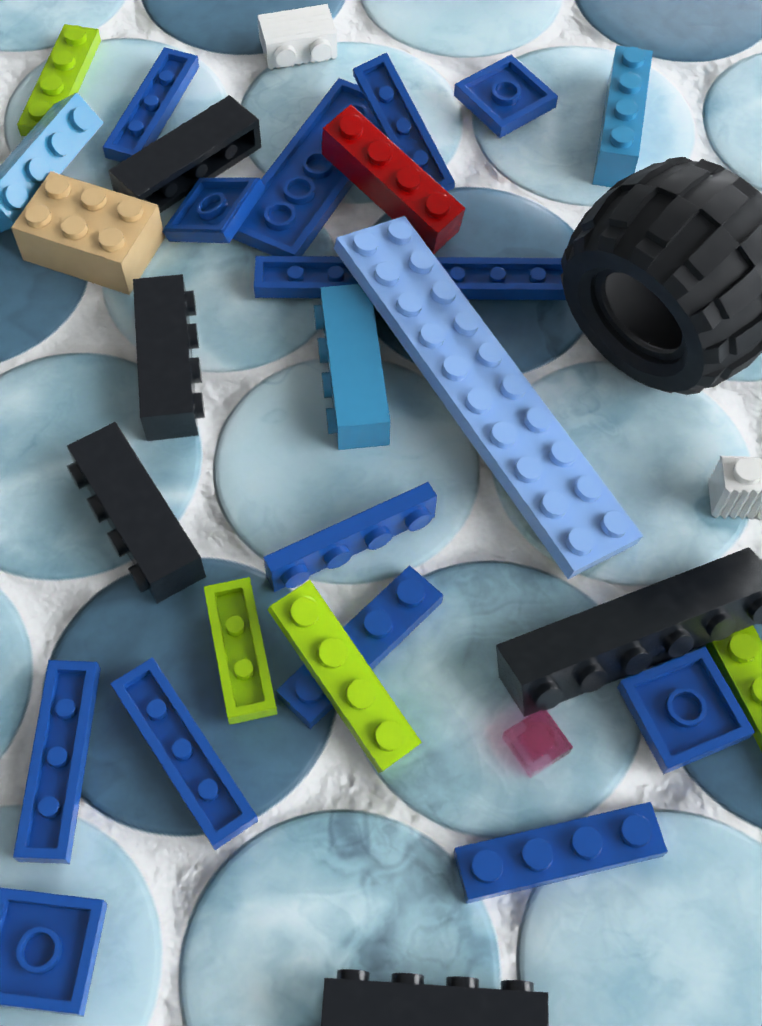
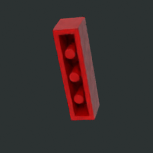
[322,104,465,254]

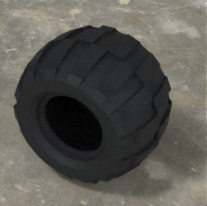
[560,157,762,395]

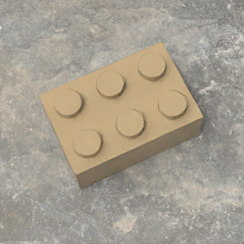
[11,171,165,295]

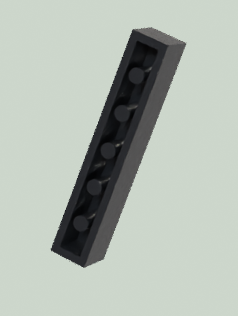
[496,547,762,717]

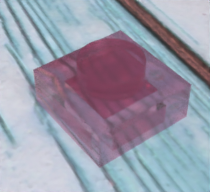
[502,710,573,778]

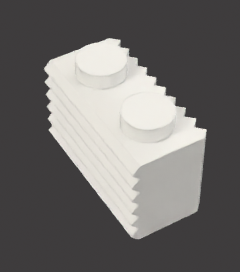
[257,4,337,70]
[708,455,762,520]

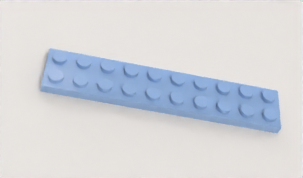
[334,216,643,579]

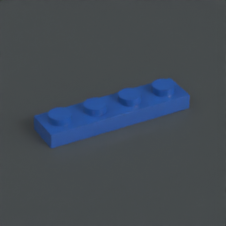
[103,47,199,162]
[353,52,455,191]
[263,482,437,592]
[276,565,443,729]
[110,657,258,850]
[13,660,101,864]
[453,802,668,904]

